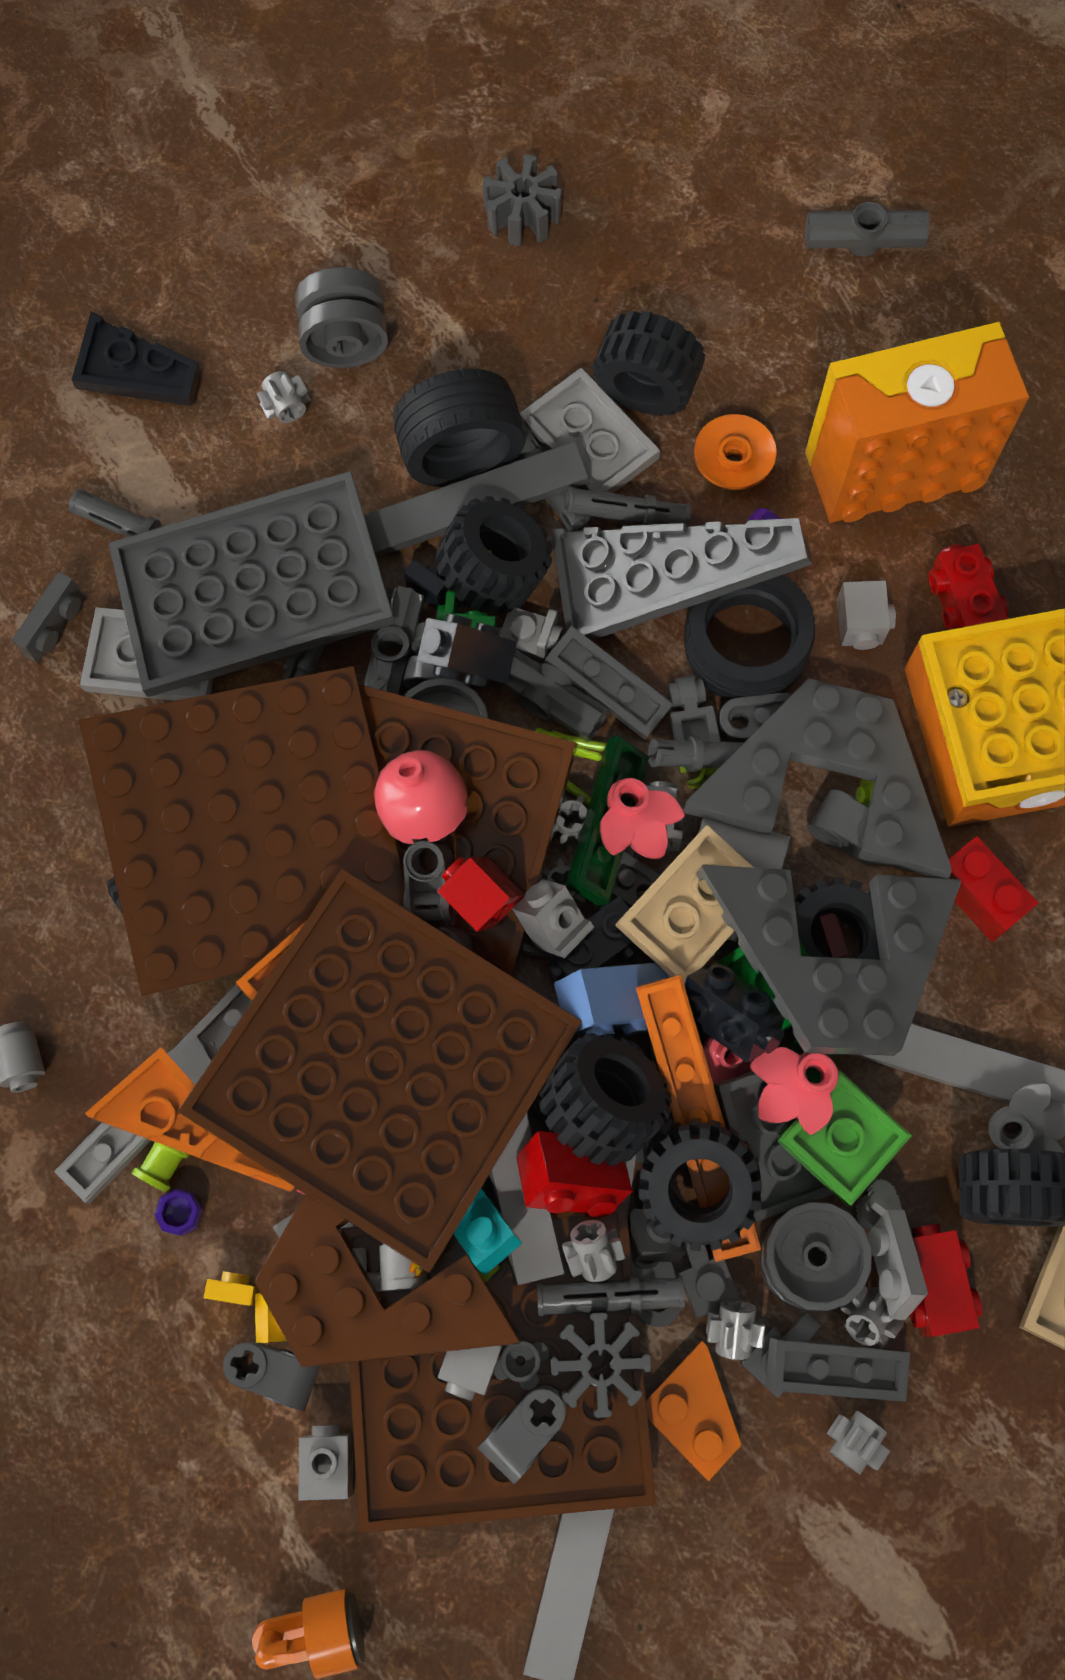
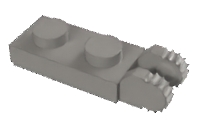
[855,1178,928,1320]

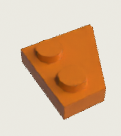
[646,1341,742,1482]

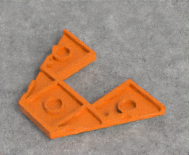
[85,921,306,1192]

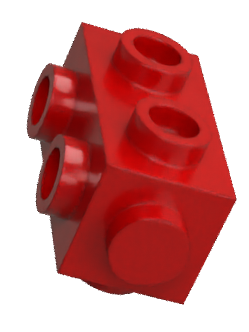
[928,543,1008,631]
[910,1223,982,1337]

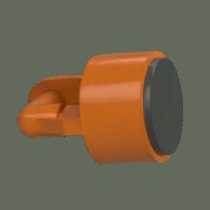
[252,1588,365,1679]

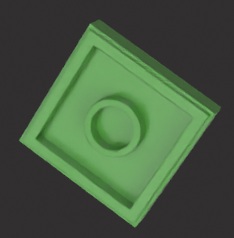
[777,1071,912,1207]

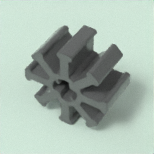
[483,154,561,246]
[550,1312,651,1418]

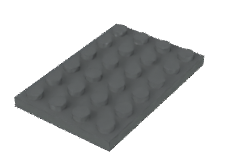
[109,471,395,697]

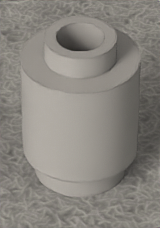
[0,1021,45,1093]

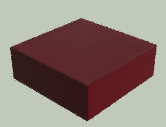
[811,913,849,958]

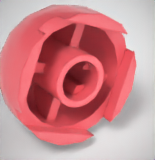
[374,750,468,844]

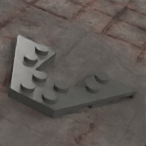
[683,678,952,879]
[697,865,961,1056]

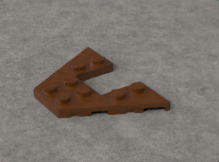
[254,1194,522,1367]

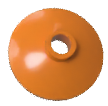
[694,414,777,490]

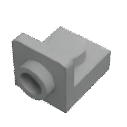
[500,607,563,663]

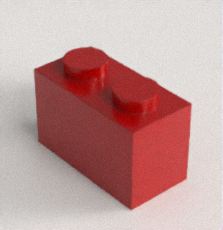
[948,836,1039,943]
[437,856,525,932]
[516,1131,632,1217]

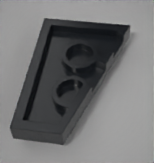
[71,311,201,406]

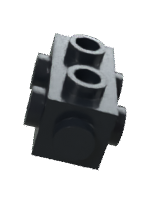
[417,613,517,688]
[546,896,642,982]
[684,961,785,1063]

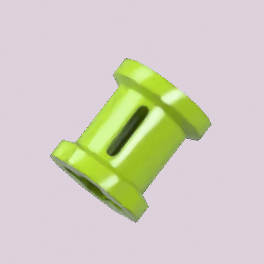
[131,1142,190,1193]

